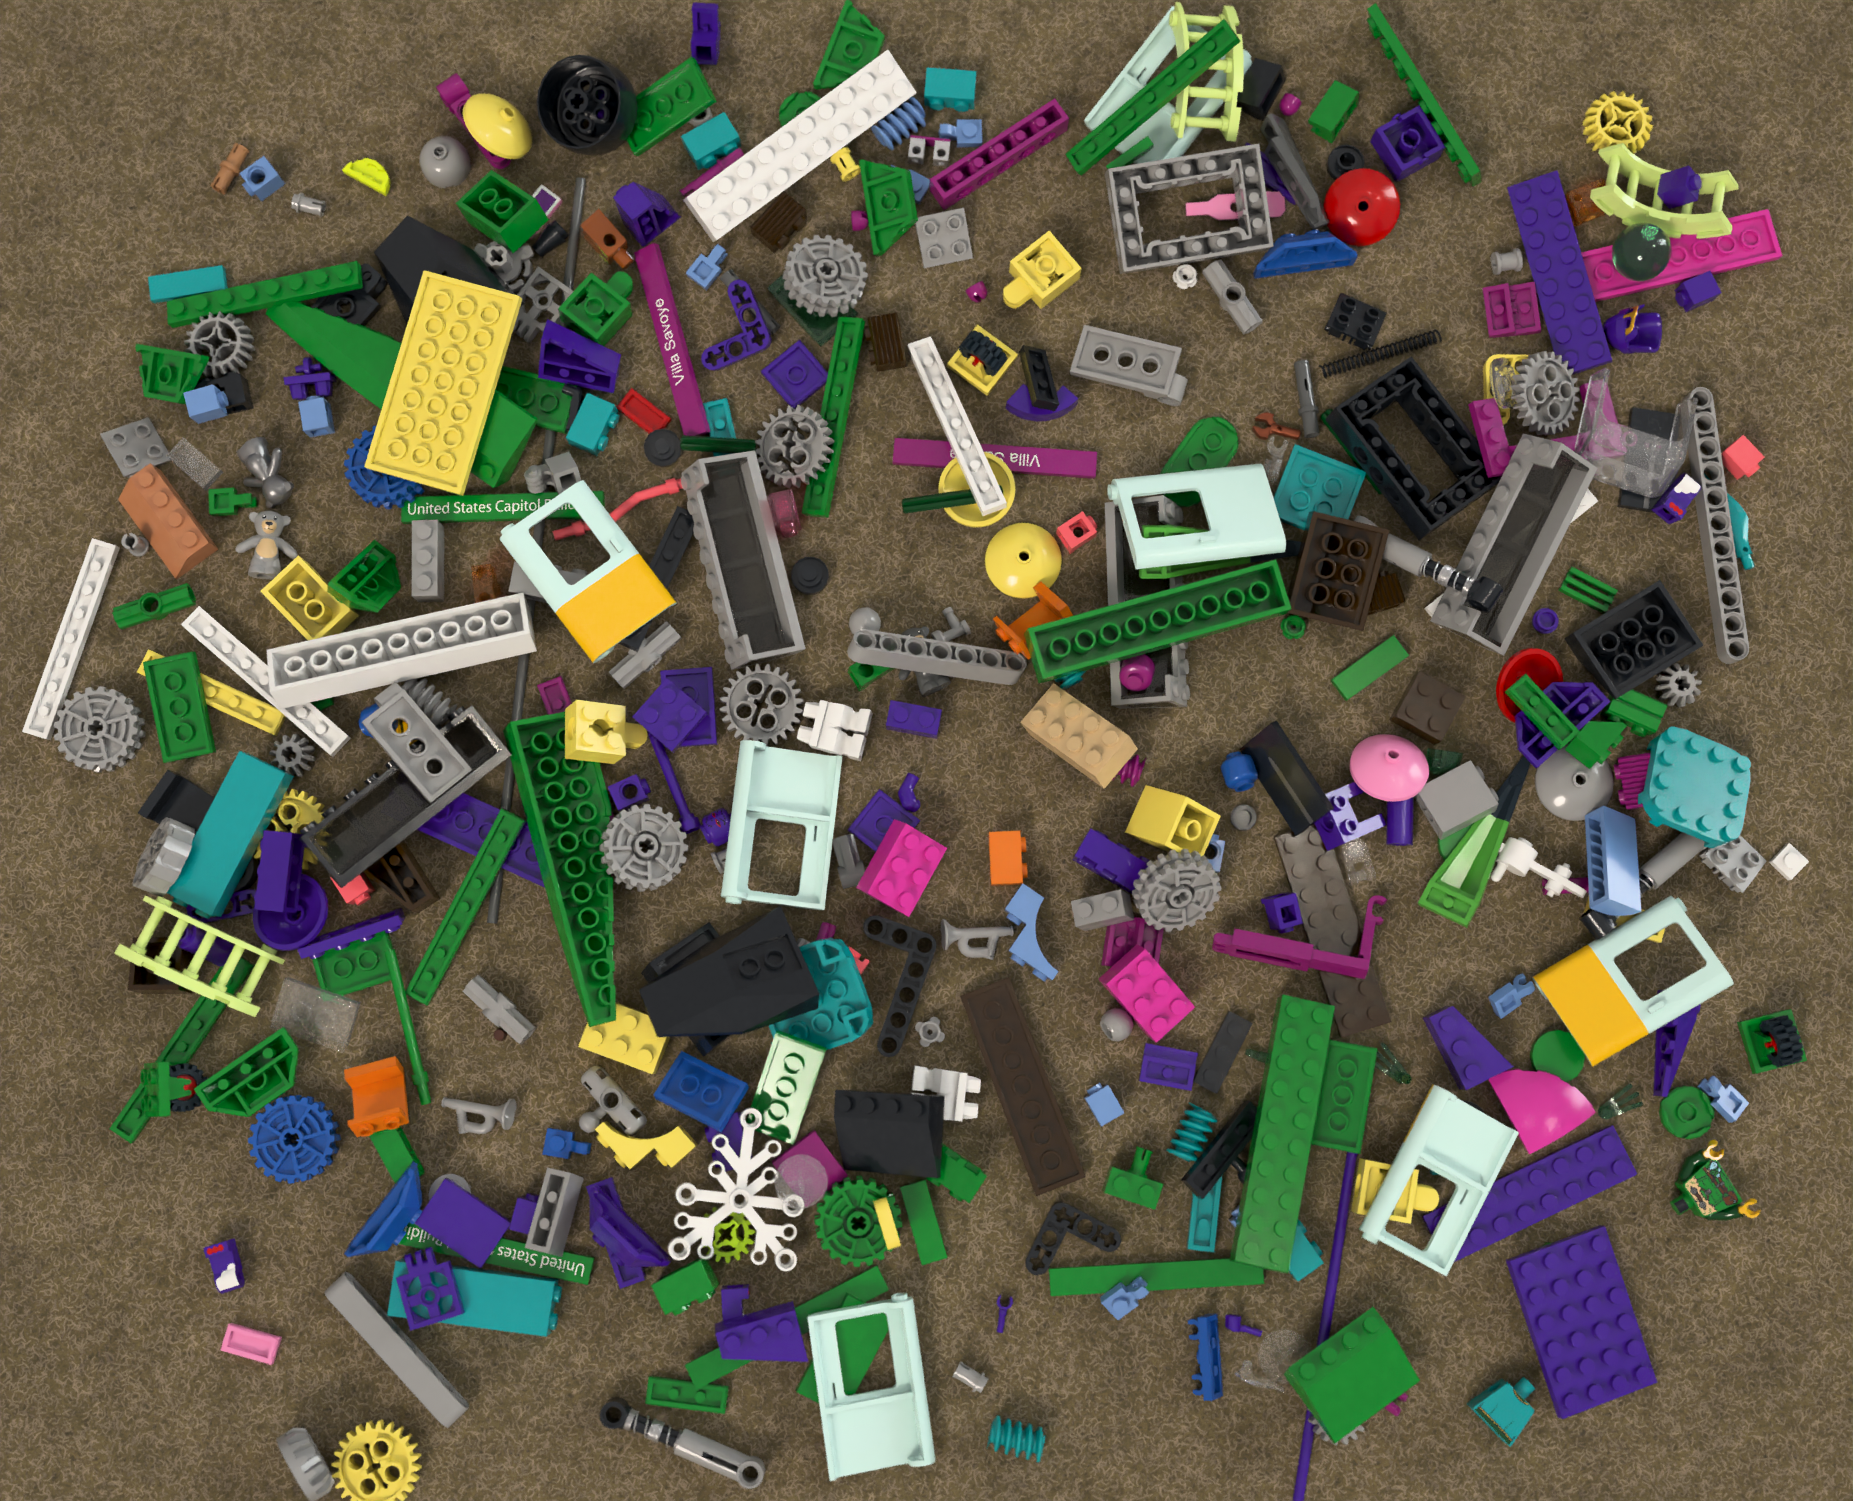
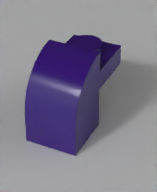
[691,2,720,65]

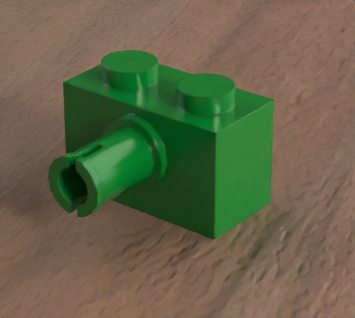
[1102,1146,1163,1210]

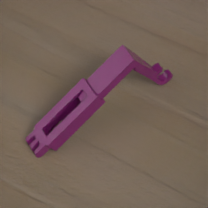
[1212,895,1387,979]

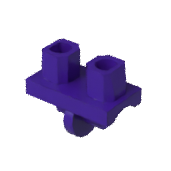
[284,357,336,400]

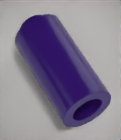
[1386,797,1414,846]
[177,923,234,966]

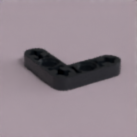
[1025,1202,1121,1275]

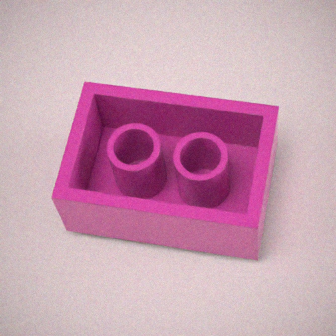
[856,819,947,917]
[1098,944,1195,1043]

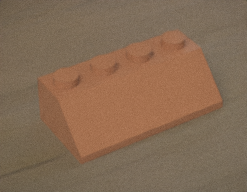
[118,463,218,579]

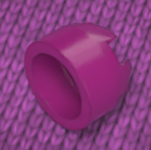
[1279,93,1302,116]
[851,210,869,231]
[965,281,987,303]

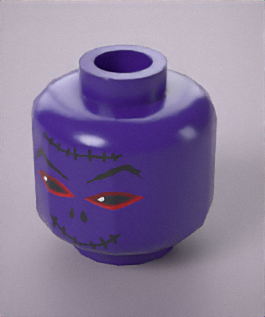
[700,808,731,846]

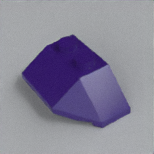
[1515,682,1611,769]
[589,1185,673,1267]

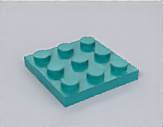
[1273,444,1366,530]

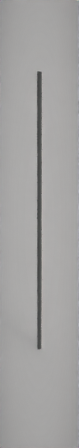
[487,177,586,924]

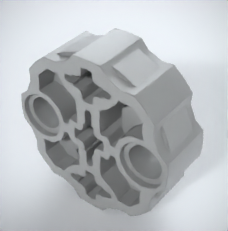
[133,817,195,897]

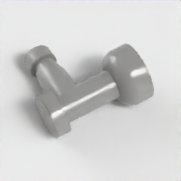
[931,607,971,642]

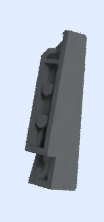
[1260,113,1329,230]

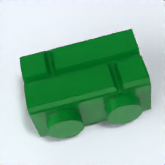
[1601,689,1667,737]

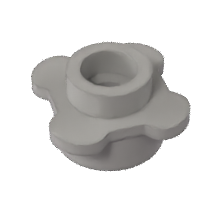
[915,1017,945,1047]

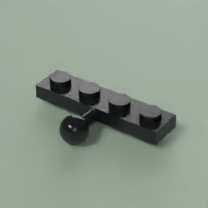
[1181,1100,1257,1199]

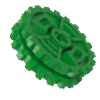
[814,1175,902,1267]

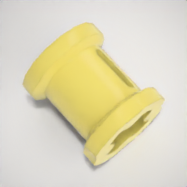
[830,147,861,182]

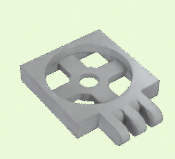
[513,267,574,343]

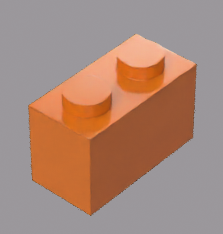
[988,831,1027,886]

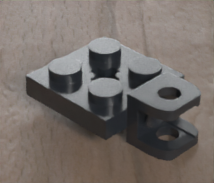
[311,263,388,326]

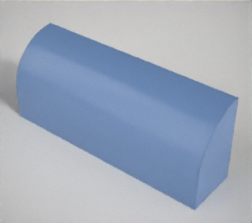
[1585,805,1641,916]

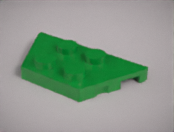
[813,0,885,90]
[859,159,918,256]
[135,344,209,404]

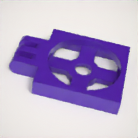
[396,1247,465,1331]

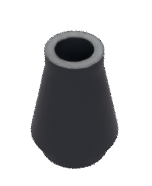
[532,220,569,258]

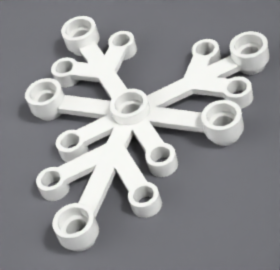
[668,1108,804,1271]

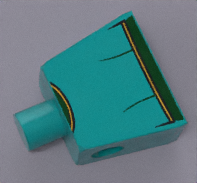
[1467,1377,1535,1447]

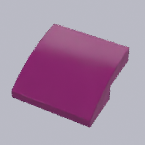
[1483,281,1541,338]
[1101,917,1164,967]
[772,1130,848,1208]

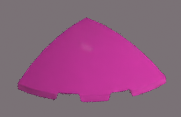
[1488,1069,1596,1154]

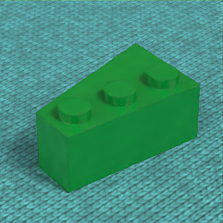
[926,1143,987,1204]

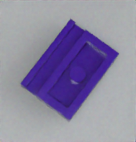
[1138,1043,1198,1091]

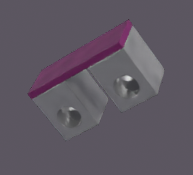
[908,135,950,167]

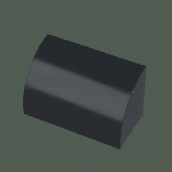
[1237,58,1286,121]

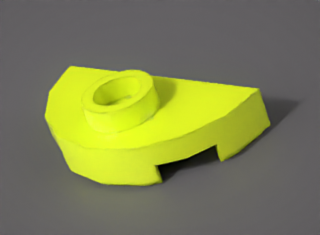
[342,158,390,196]

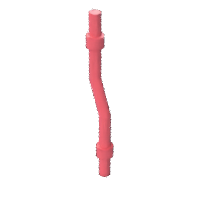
[552,478,682,541]

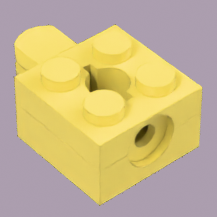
[1003,231,1082,309]
[565,700,648,764]
[1351,1158,1439,1224]

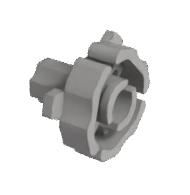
[474,241,534,294]

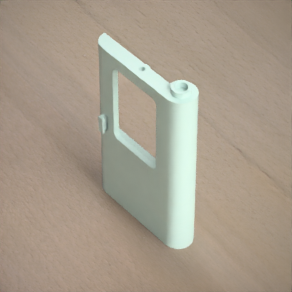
[1107,464,1286,569]

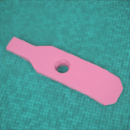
[1185,191,1285,221]

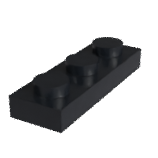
[1019,345,1059,411]
[1193,1011,1253,1094]

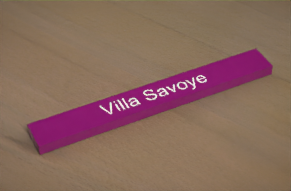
[634,243,710,436]
[893,438,1097,479]

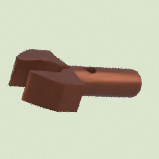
[1252,412,1301,440]

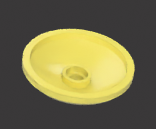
[463,93,532,159]
[938,452,1015,528]
[985,523,1062,599]

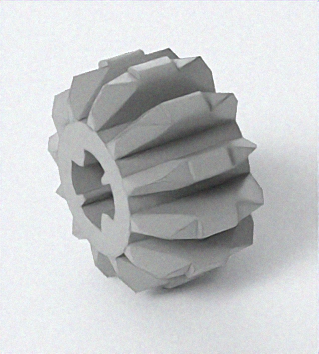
[1654,663,1702,708]
[270,734,316,777]

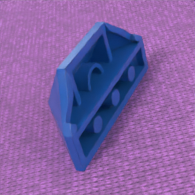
[1253,230,1357,279]
[344,1161,423,1257]

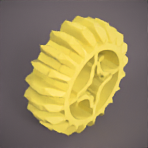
[1582,91,1653,154]

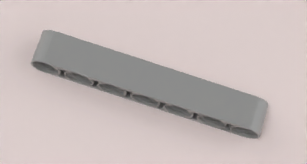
[847,629,1027,685]
[325,1272,469,1428]

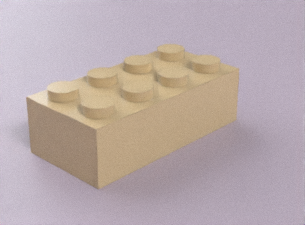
[1020,683,1138,789]

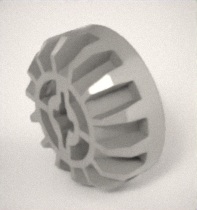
[276,1427,334,1501]

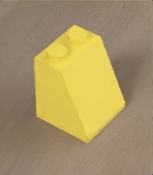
[1125,785,1221,857]

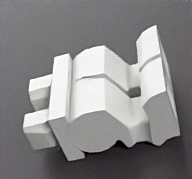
[797,700,873,762]
[911,1065,981,1121]

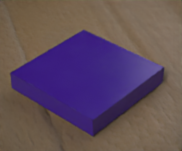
[761,340,828,409]
[848,789,920,852]

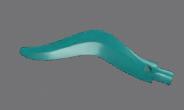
[1704,473,1755,570]

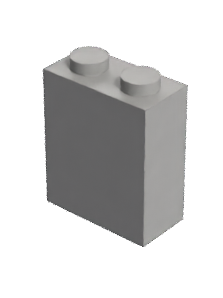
[1414,760,1499,840]

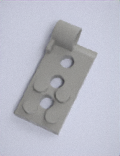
[1070,325,1188,406]
[362,682,472,804]

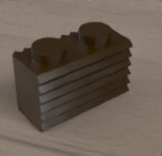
[750,191,807,253]
[864,312,907,372]
[1367,571,1406,616]

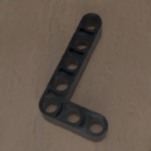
[863,915,936,1057]

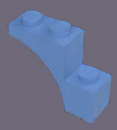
[1004,883,1059,982]

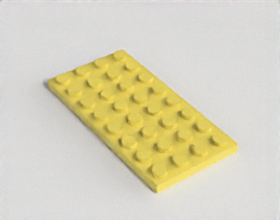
[364,270,522,496]

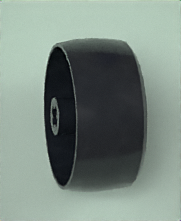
[537,55,638,156]

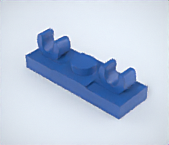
[1188,1313,1223,1401]

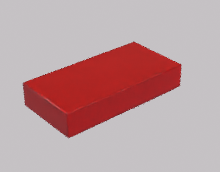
[616,388,672,434]

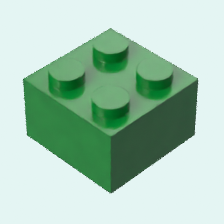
[651,1257,719,1316]

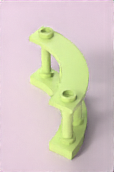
[1169,2,1244,142]
[1590,143,1739,239]
[115,896,285,1017]

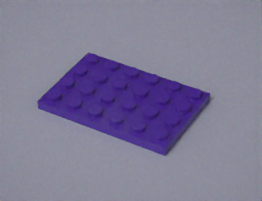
[1506,1225,1657,1419]

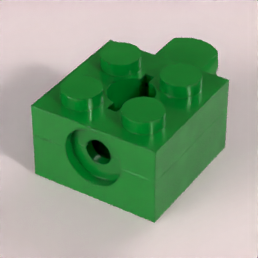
[558,271,633,346]

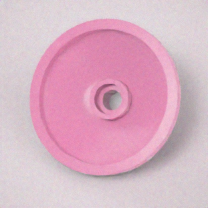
[1349,734,1429,802]

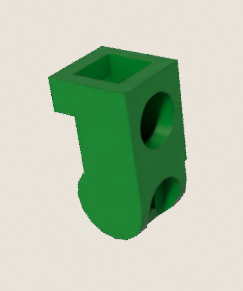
[848,649,895,692]

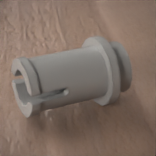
[291,193,326,217]
[121,533,149,557]
[952,1361,988,1393]

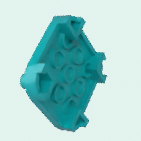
[1638,726,1751,848]
[769,938,873,1050]

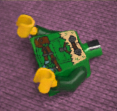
[1670,1140,1761,1221]

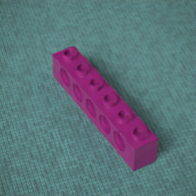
[930,99,1069,210]

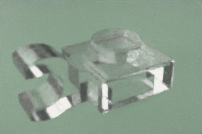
[1263,436,1288,485]

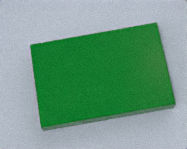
[312,931,393,1001]

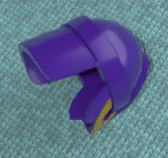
[1603,304,1662,354]

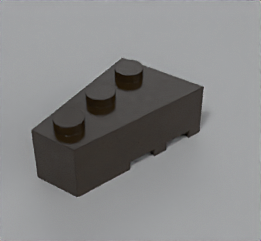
[348,837,441,913]

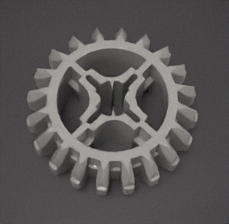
[184,311,255,379]

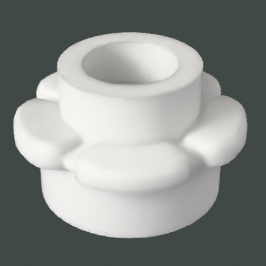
[1173,264,1197,289]

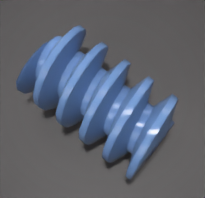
[871,97,926,151]

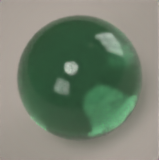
[1611,223,1672,281]

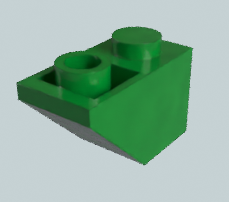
[1564,721,1627,769]

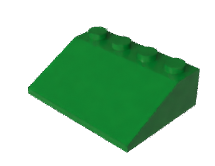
[1283,1307,1420,1444]

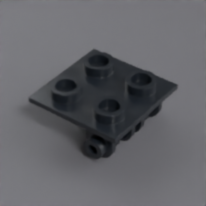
[1324,293,1387,350]

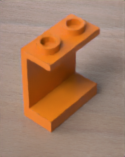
[993,582,1073,660]
[344,1056,409,1137]

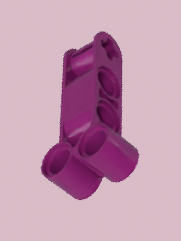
[435,73,511,169]

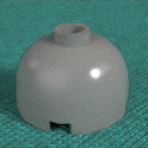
[419,136,471,188]

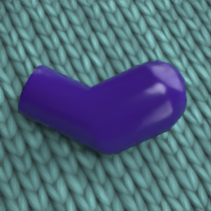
[898,773,920,812]

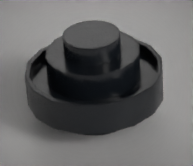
[1326,144,1365,180]
[644,429,682,467]
[791,557,829,595]

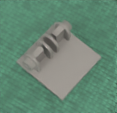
[915,208,973,268]
[100,417,172,478]
[1699,835,1767,893]

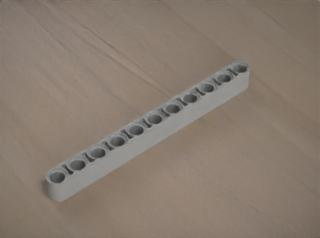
[1682,387,1749,664]

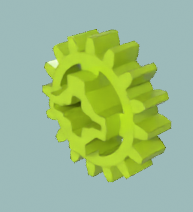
[701,1203,756,1263]

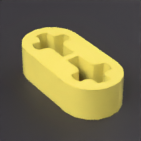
[873,1197,901,1250]

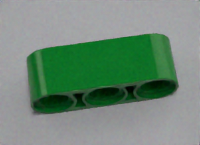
[369,1126,425,1183]

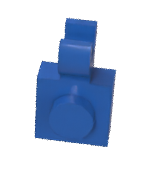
[543,1128,592,1159]

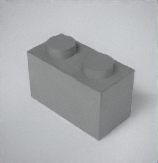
[1071,889,1134,931]

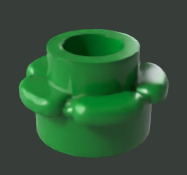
[1280,615,1306,639]

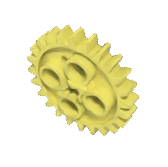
[254,789,333,870]
[331,1419,422,1501]

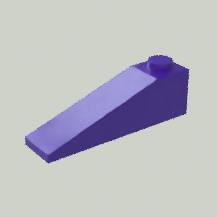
[1653,990,1701,1097]

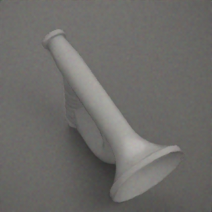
[941,919,1014,960]
[441,1097,517,1134]

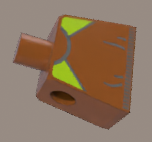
[580,209,634,270]

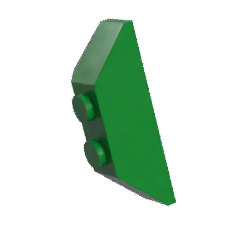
[327,540,401,613]
[194,1027,299,1117]

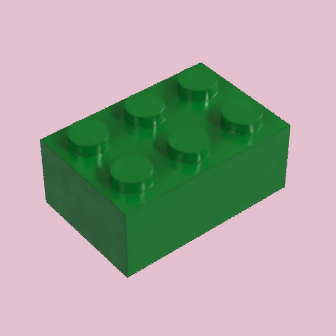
[456,170,549,253]

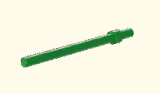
[384,949,432,1105]

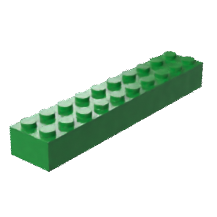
[1024,560,1292,684]
[1230,995,1335,1273]

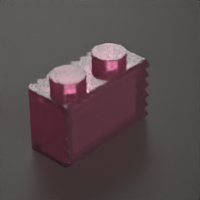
[767,489,802,538]

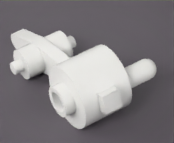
[1491,837,1587,898]

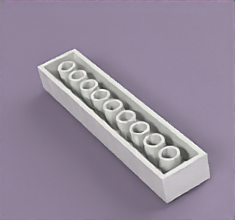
[683,50,917,242]
[267,593,537,709]

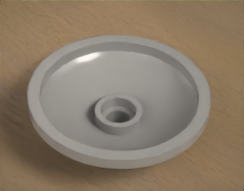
[1535,744,1614,821]

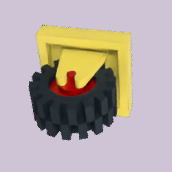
[947,325,1018,396]

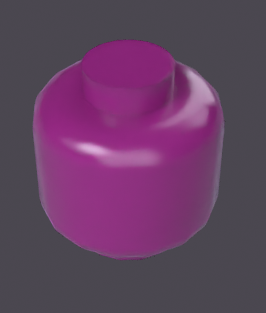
[1119,654,1155,691]

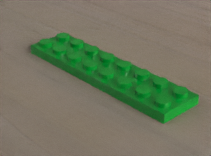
[1366,3,1482,187]

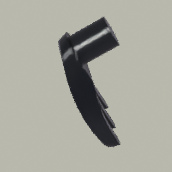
[562,383,583,430]

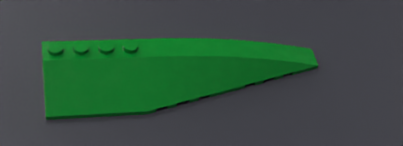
[266,301,538,488]
[503,712,616,1027]

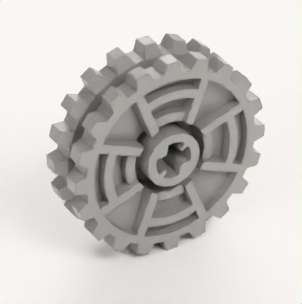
[783,235,868,317]
[54,686,146,773]
[599,804,688,892]
[1132,849,1221,932]

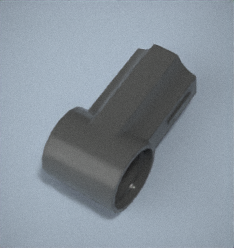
[832,834,865,889]

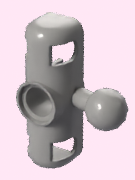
[579,1066,647,1135]

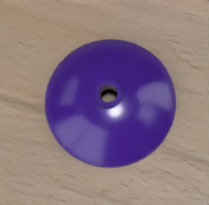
[253,874,328,951]

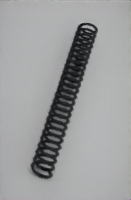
[1318,329,1442,378]

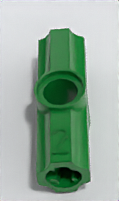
[112,583,196,630]

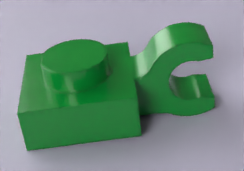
[209,487,257,517]

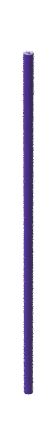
[1293,1152,1358,1501]

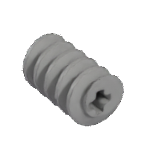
[401,678,457,726]

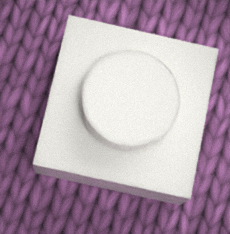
[1769,843,1809,880]

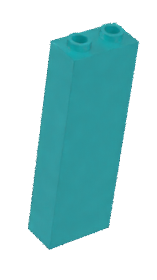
[167,751,294,919]
[387,1258,562,1337]

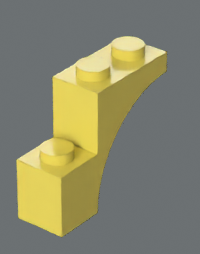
[595,1121,698,1169]

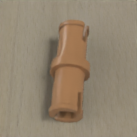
[210,143,249,194]

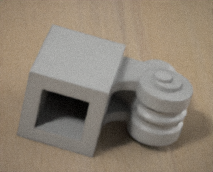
[524,452,581,495]

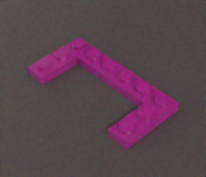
[1468,380,1626,478]

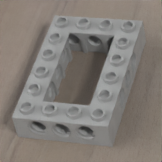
[1105,144,1274,274]

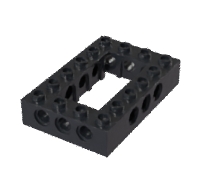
[1325,356,1502,541]

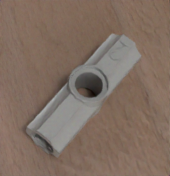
[1202,259,1263,335]
[609,621,682,689]
[462,975,536,1044]

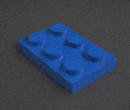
[653,1051,749,1133]

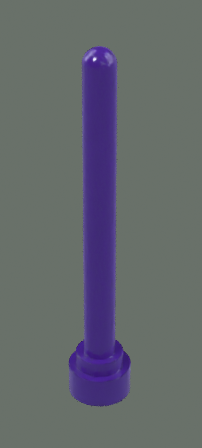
[647,731,701,834]

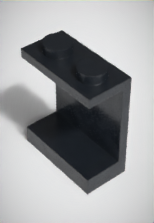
[138,770,214,839]

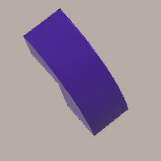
[1006,384,1078,421]

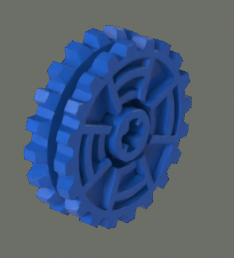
[344,425,424,509]
[248,1095,341,1183]

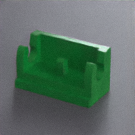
[1308,80,1359,144]

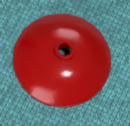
[1323,168,1400,246]
[1496,648,1563,723]

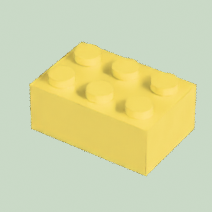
[261,555,359,640]
[578,1002,670,1074]

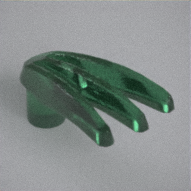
[1375,1043,1412,1084]
[1598,1084,1643,1119]

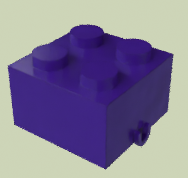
[1370,105,1445,183]
[632,678,708,753]

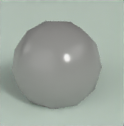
[849,607,881,635]
[1100,1008,1134,1042]

